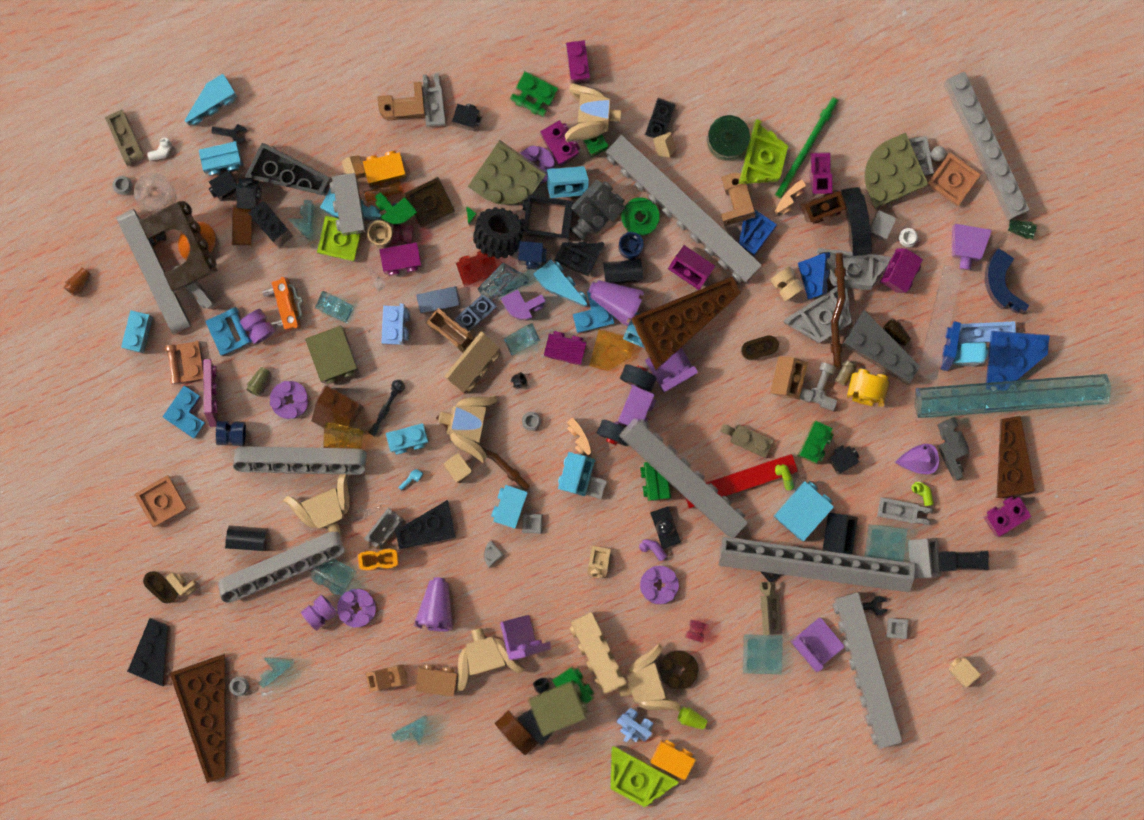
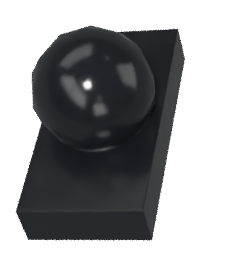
[650,506,681,549]

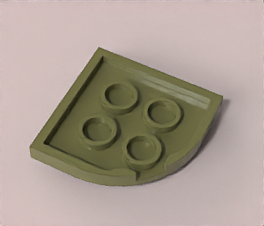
[865,132,929,209]
[468,140,547,205]

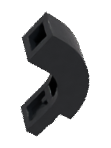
[841,187,872,256]

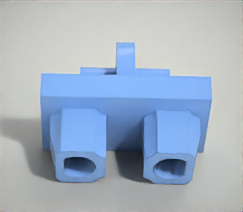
[616,708,653,743]

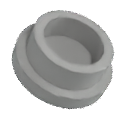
[113,176,132,195]
[522,412,541,431]
[229,677,249,696]

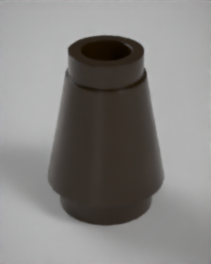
[883,318,911,346]

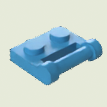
[205,307,252,356]

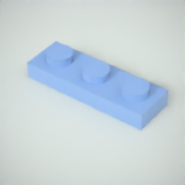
[958,321,1016,344]

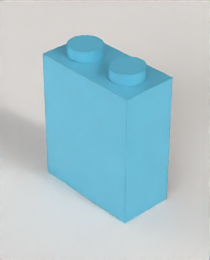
[773,481,834,542]

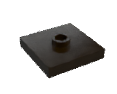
[404,177,455,228]

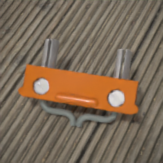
[262,277,303,330]

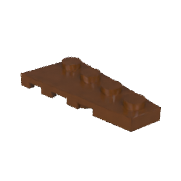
[996,416,1035,498]

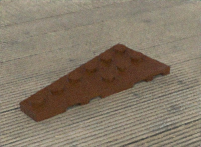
[631,276,741,371]

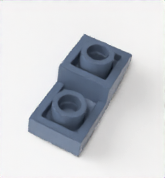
[416,286,460,313]
[455,292,498,332]

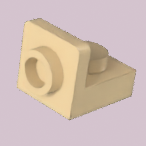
[587,546,611,578]
[166,573,198,596]

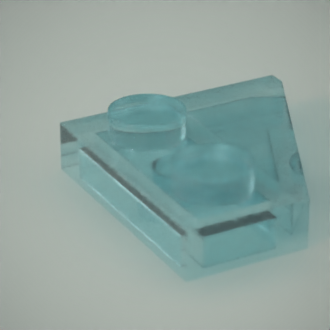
[478,262,530,300]

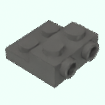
[571,179,626,233]

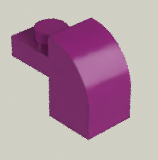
[810,152,832,194]

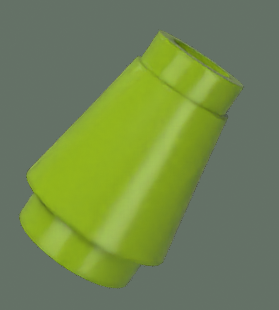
[677,707,707,730]

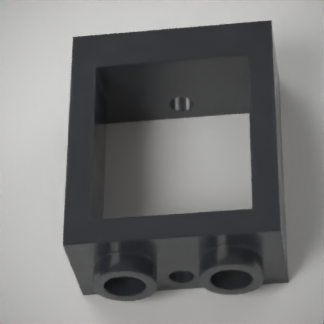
[521,195,574,241]
[249,201,293,248]

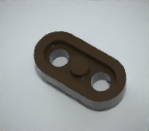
[741,335,779,360]
[143,571,178,604]

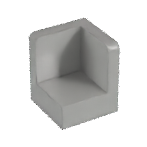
[870,211,896,241]

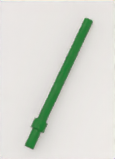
[775,97,839,199]

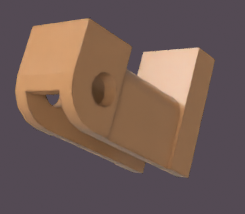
[377,81,425,121]
[721,173,756,226]
[426,308,475,353]

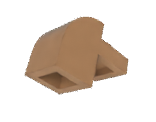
[365,664,408,692]

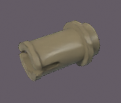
[835,360,856,386]

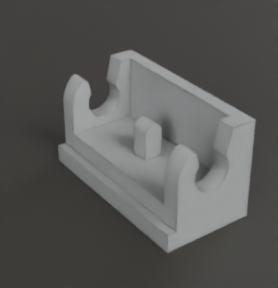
[364,508,404,550]

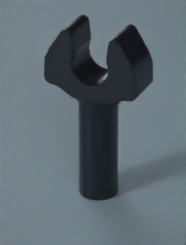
[211,124,248,145]
[862,596,888,616]

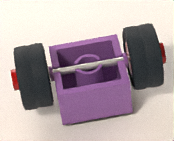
[597,364,657,447]

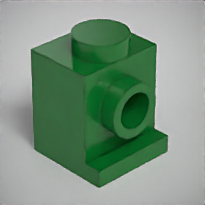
[582,134,608,157]

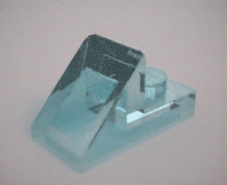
[288,200,314,241]
[315,291,354,323]
[504,323,541,356]
[258,657,295,688]
[391,715,428,745]

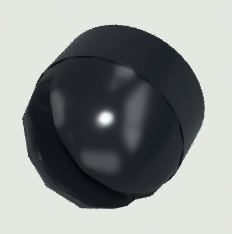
[511,372,527,389]
[533,678,550,694]

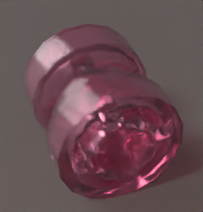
[392,224,414,244]
[685,619,709,643]

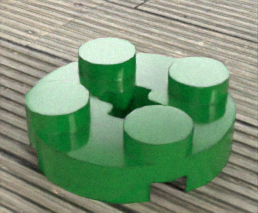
[621,197,660,236]

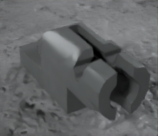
[937,417,969,480]

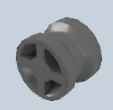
[570,218,594,242]

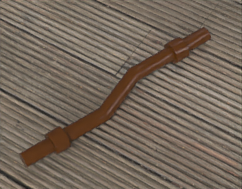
[830,252,846,368]
[436,414,530,491]

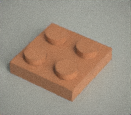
[928,153,980,206]
[134,475,188,528]

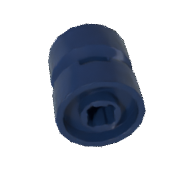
[618,232,644,260]
[215,421,246,446]

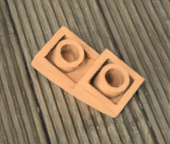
[775,180,806,215]
[567,418,591,456]

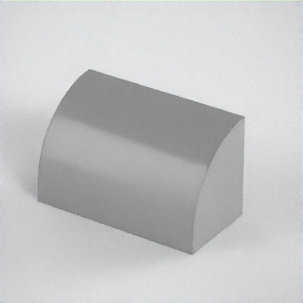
[908,538,942,579]

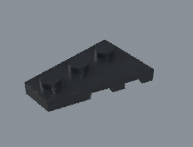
[395,500,456,549]

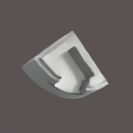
[484,541,503,567]

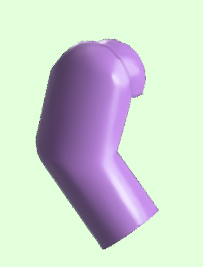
[639,539,667,561]

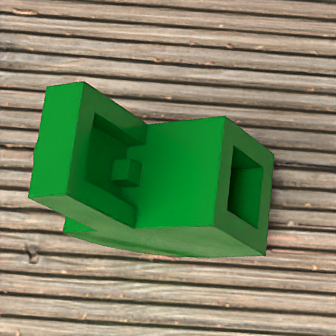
[375,192,418,224]

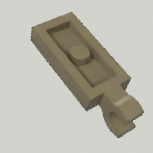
[720,424,773,458]
[760,582,782,635]

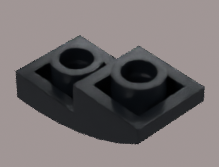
[645,97,676,138]

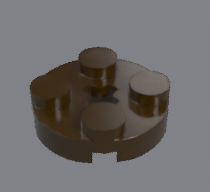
[660,650,698,689]

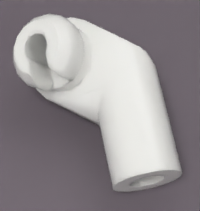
[147,138,172,162]

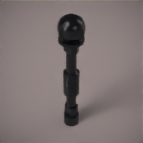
[368,379,405,437]

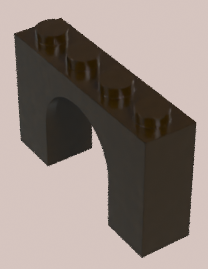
[139,201,218,291]

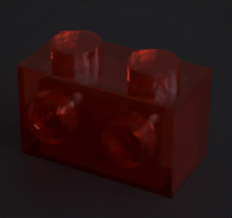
[456,251,500,286]

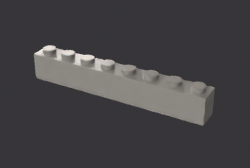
[944,72,1029,221]
[619,418,748,538]
[832,592,902,749]

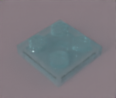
[864,524,907,562]
[742,634,783,674]

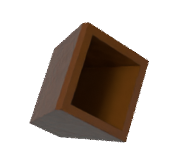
[311,385,364,439]

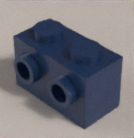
[518,241,547,270]

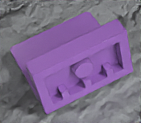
[645,348,698,393]
[500,615,551,660]
[790,618,844,672]

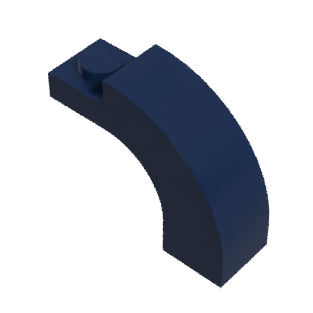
[985,248,1030,314]

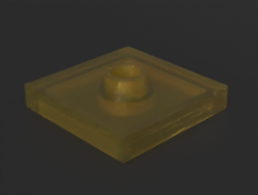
[323,422,364,449]

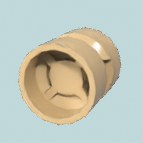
[367,220,394,249]
[770,266,805,302]

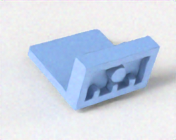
[381,303,410,345]

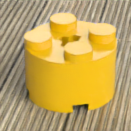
[847,369,890,407]

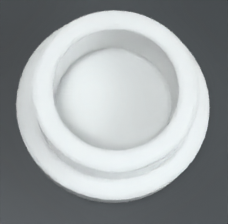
[899,228,918,247]

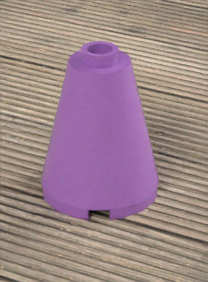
[588,280,644,326]
[414,577,453,632]

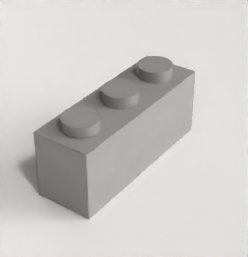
[330,173,366,236]

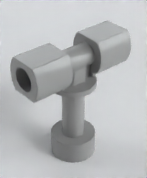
[799,362,837,411]

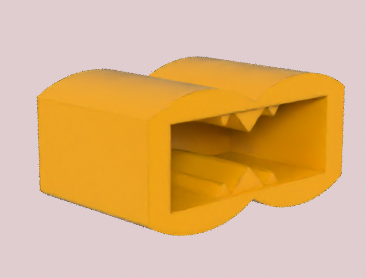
[358,549,399,570]

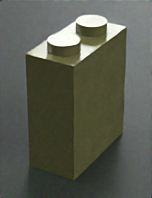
[305,325,358,385]
[528,681,589,736]

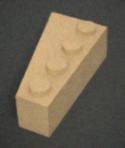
[569,612,626,693]

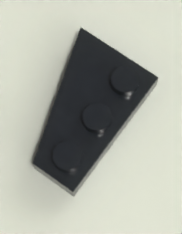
[127,618,168,686]

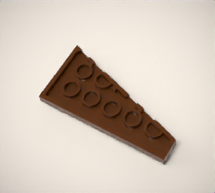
[169,654,226,783]

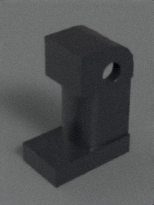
[939,551,989,571]

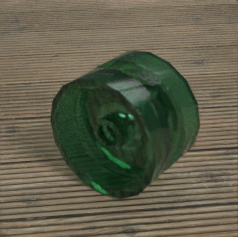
[707,115,750,161]

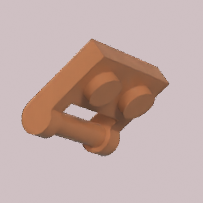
[165,341,204,384]

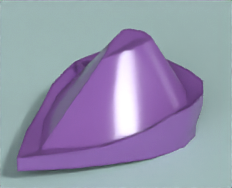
[895,444,939,474]

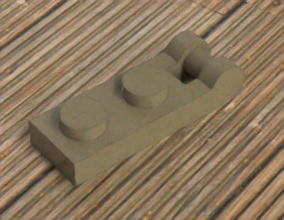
[105,110,145,166]

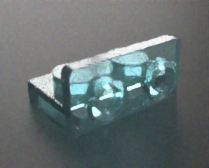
[310,558,357,596]

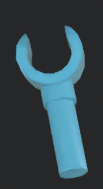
[398,469,423,491]

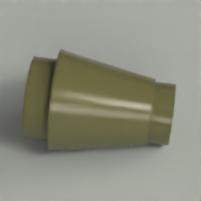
[246,367,270,397]

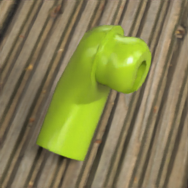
[775,464,794,490]
[911,482,934,506]

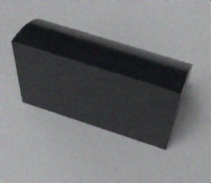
[603,258,644,284]
[823,513,858,555]
[225,525,268,551]

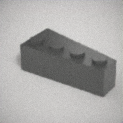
[245,143,333,196]
[842,310,920,384]

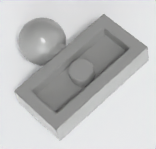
[909,136,947,176]

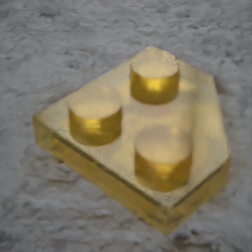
[589,329,634,371]

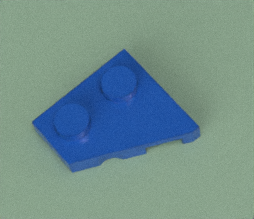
[739,209,777,257]
[798,252,830,299]
[940,321,961,371]

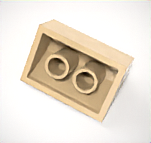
[444,332,500,393]

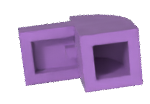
[501,290,546,321]

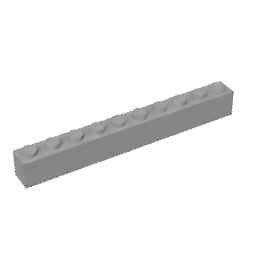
[606,135,761,284]
[718,537,914,592]

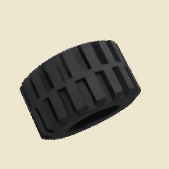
[473,207,524,259]

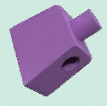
[952,224,991,270]

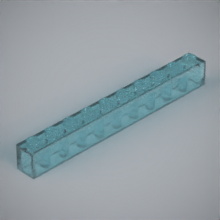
[914,374,1111,418]

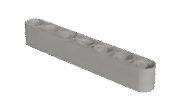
[116,209,191,335]
[233,446,367,475]
[218,532,344,603]

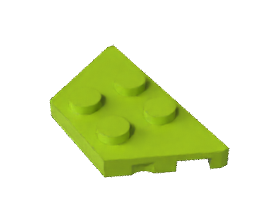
[739,119,788,184]
[610,746,679,807]

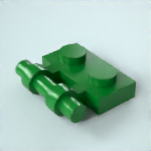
[510,71,558,117]

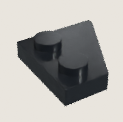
[554,242,605,277]

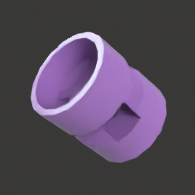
[240,309,275,344]
[301,595,337,631]

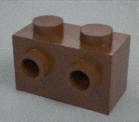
[800,190,846,224]

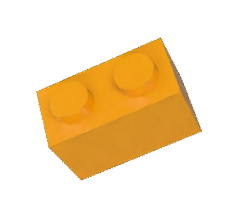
[363,151,406,186]
[650,739,696,780]

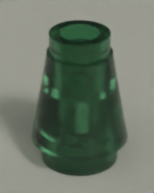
[1008,220,1037,240]

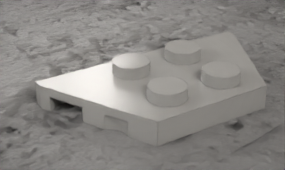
[817,248,891,290]
[783,287,852,344]

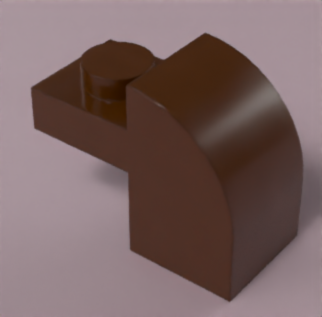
[494,710,538,755]

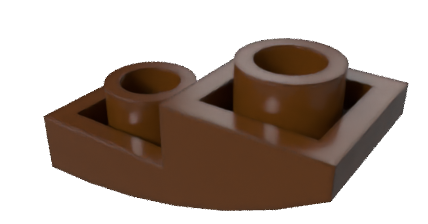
[232,205,252,246]

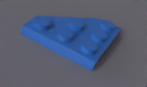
[985,330,1050,390]

